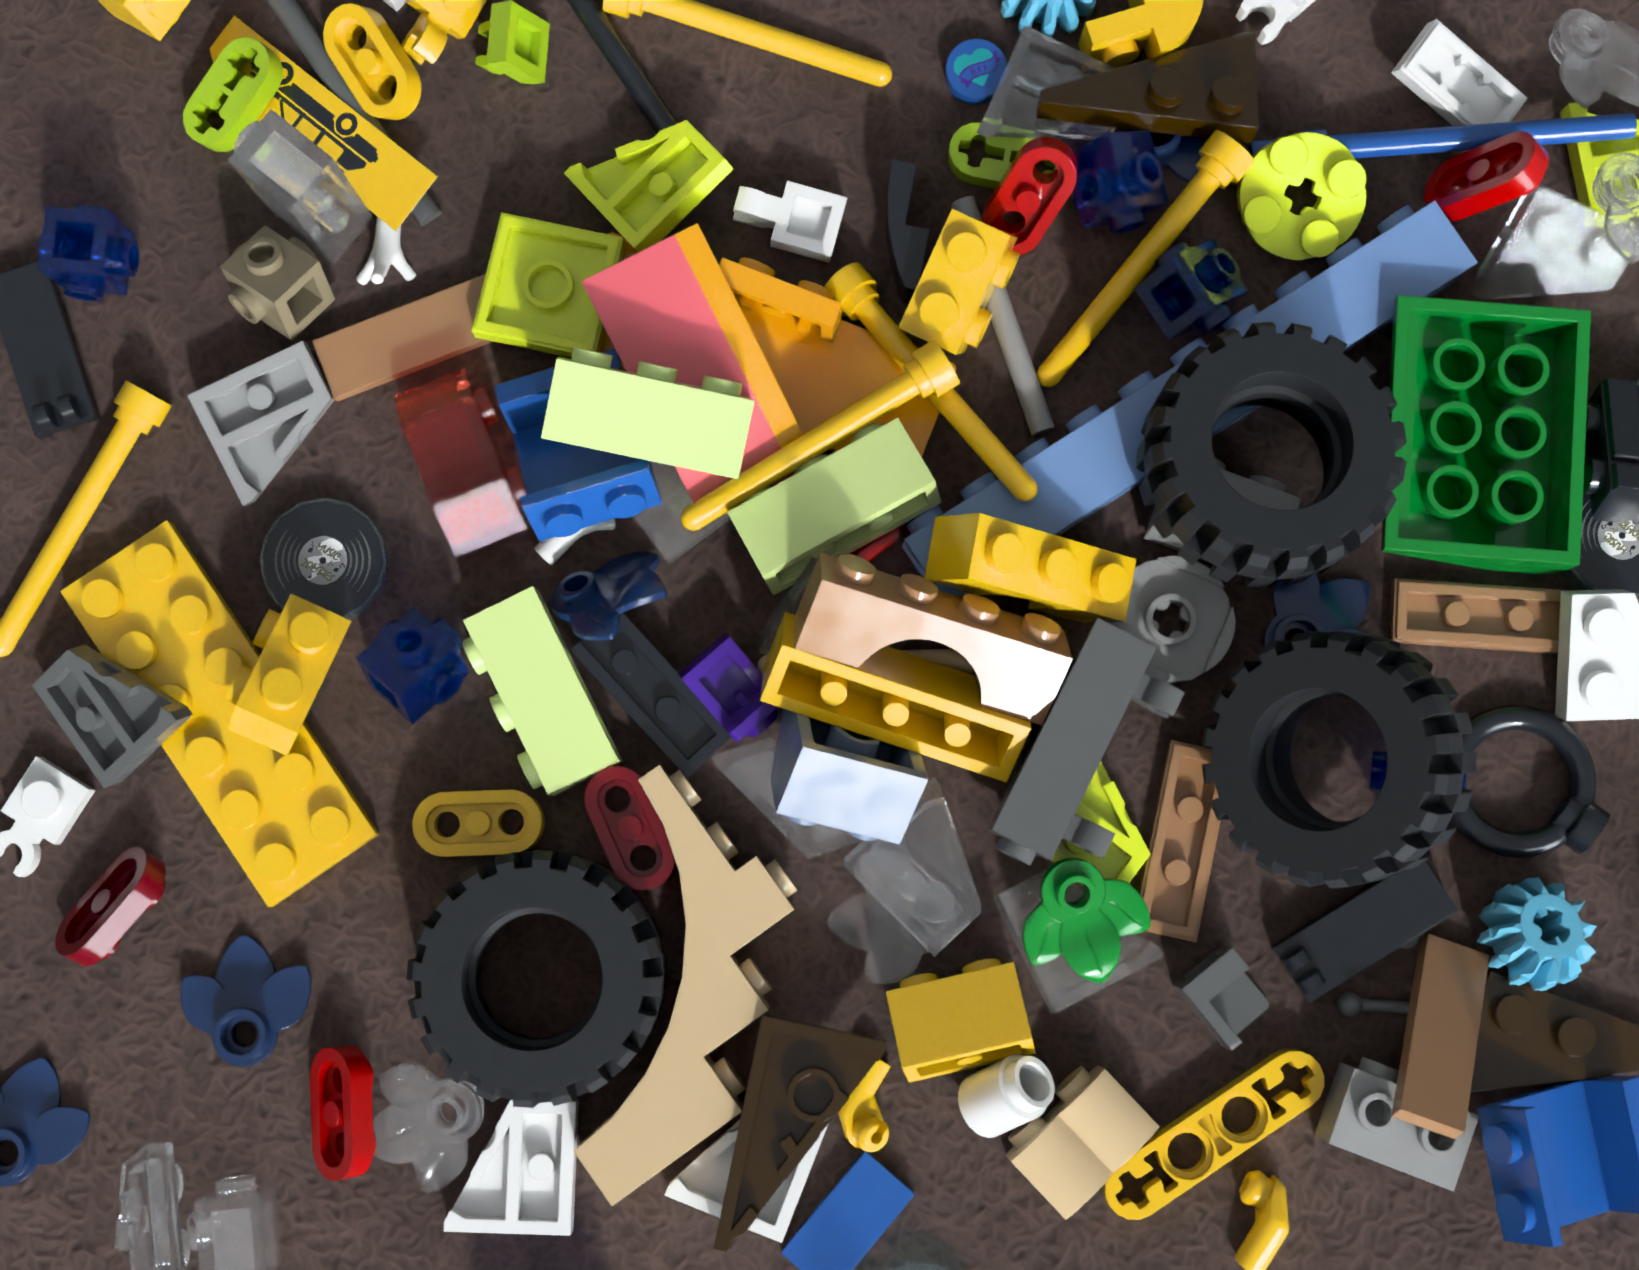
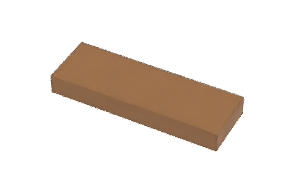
[312,274,493,402]
[1388,578,1573,654]
[1138,740,1221,942]
[1391,933,1490,1139]

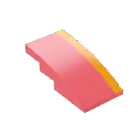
[581,223,803,507]

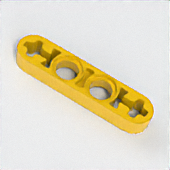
[1102,1049,1324,1220]

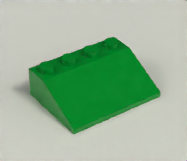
[1381,295,1591,575]

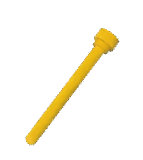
[603,0,892,87]
[1037,130,1255,387]
[824,262,1038,502]
[680,340,960,531]
[0,380,172,657]

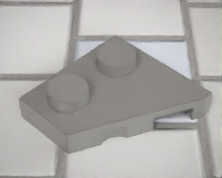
[187,341,335,506]

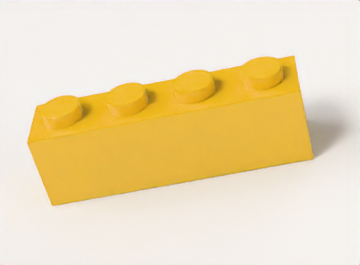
[760,612,1031,782]

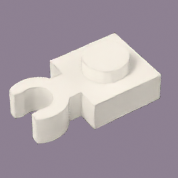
[0,756,96,877]

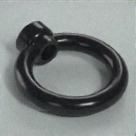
[1451,705,1610,858]

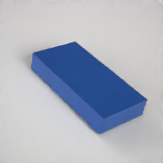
[781,1150,915,1270]

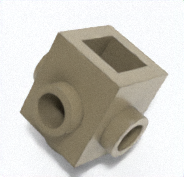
[220,225,335,341]

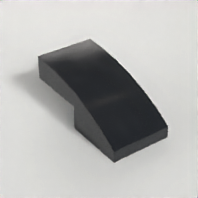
[886,159,930,304]

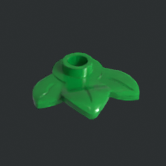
[1022,858,1150,983]

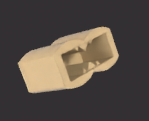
[1005,1065,1160,1220]

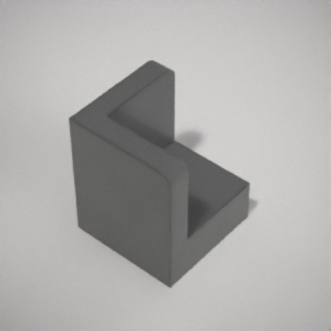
[1172,945,1269,1051]

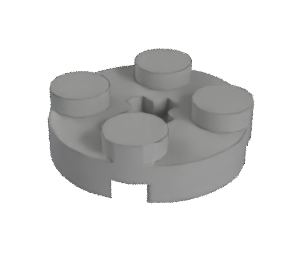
[1108,555,1236,684]

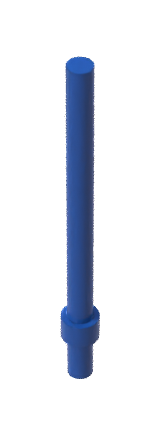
[1249,113,1637,158]

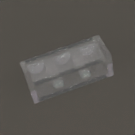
[227,109,374,264]

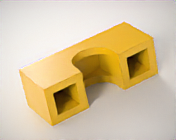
[924,513,1136,622]

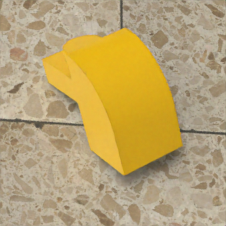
[1078,0,1203,68]

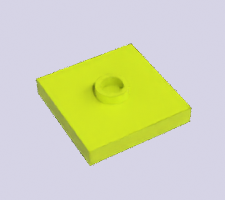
[471,212,626,358]

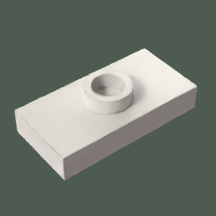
[1391,19,1528,126]

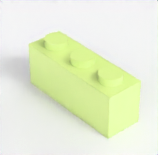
[541,347,755,479]
[727,418,942,595]
[462,586,623,796]

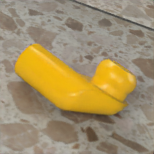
[838,1059,891,1152]
[1235,1170,1289,1270]

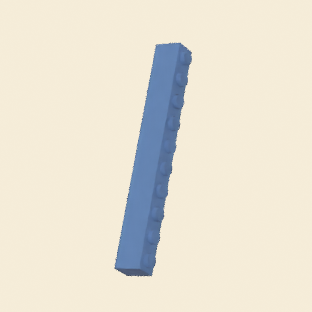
[902,200,1478,597]

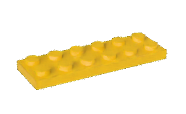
[60,520,380,907]

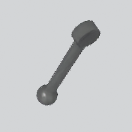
[1337,991,1410,1017]

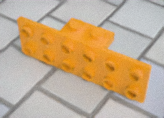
[600,232,956,457]

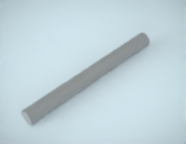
[951,196,1055,437]

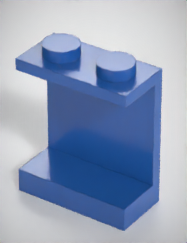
[494,348,663,542]
[1476,1075,1639,1248]

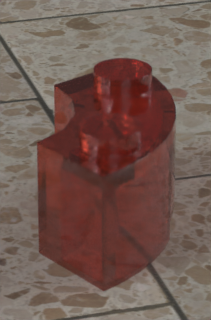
[394,368,527,557]

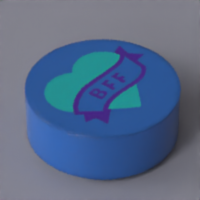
[945,39,1008,105]

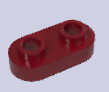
[584,766,676,890]
[55,847,166,967]

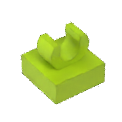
[475,0,550,84]

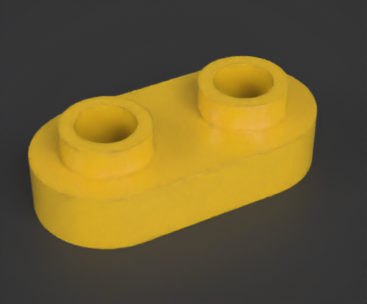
[323,3,421,120]
[412,790,545,857]

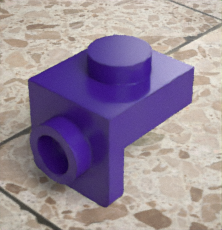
[679,632,778,742]

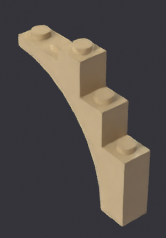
[574,765,798,1206]

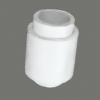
[958,1055,1055,1138]

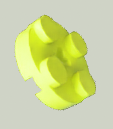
[1236,132,1366,260]

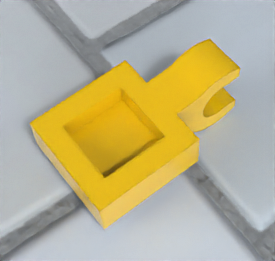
[401,0,487,65]

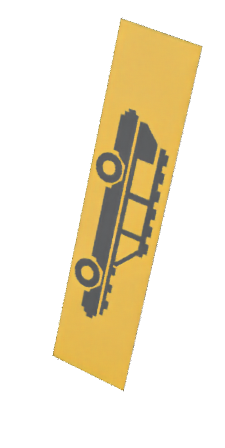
[210,15,438,231]

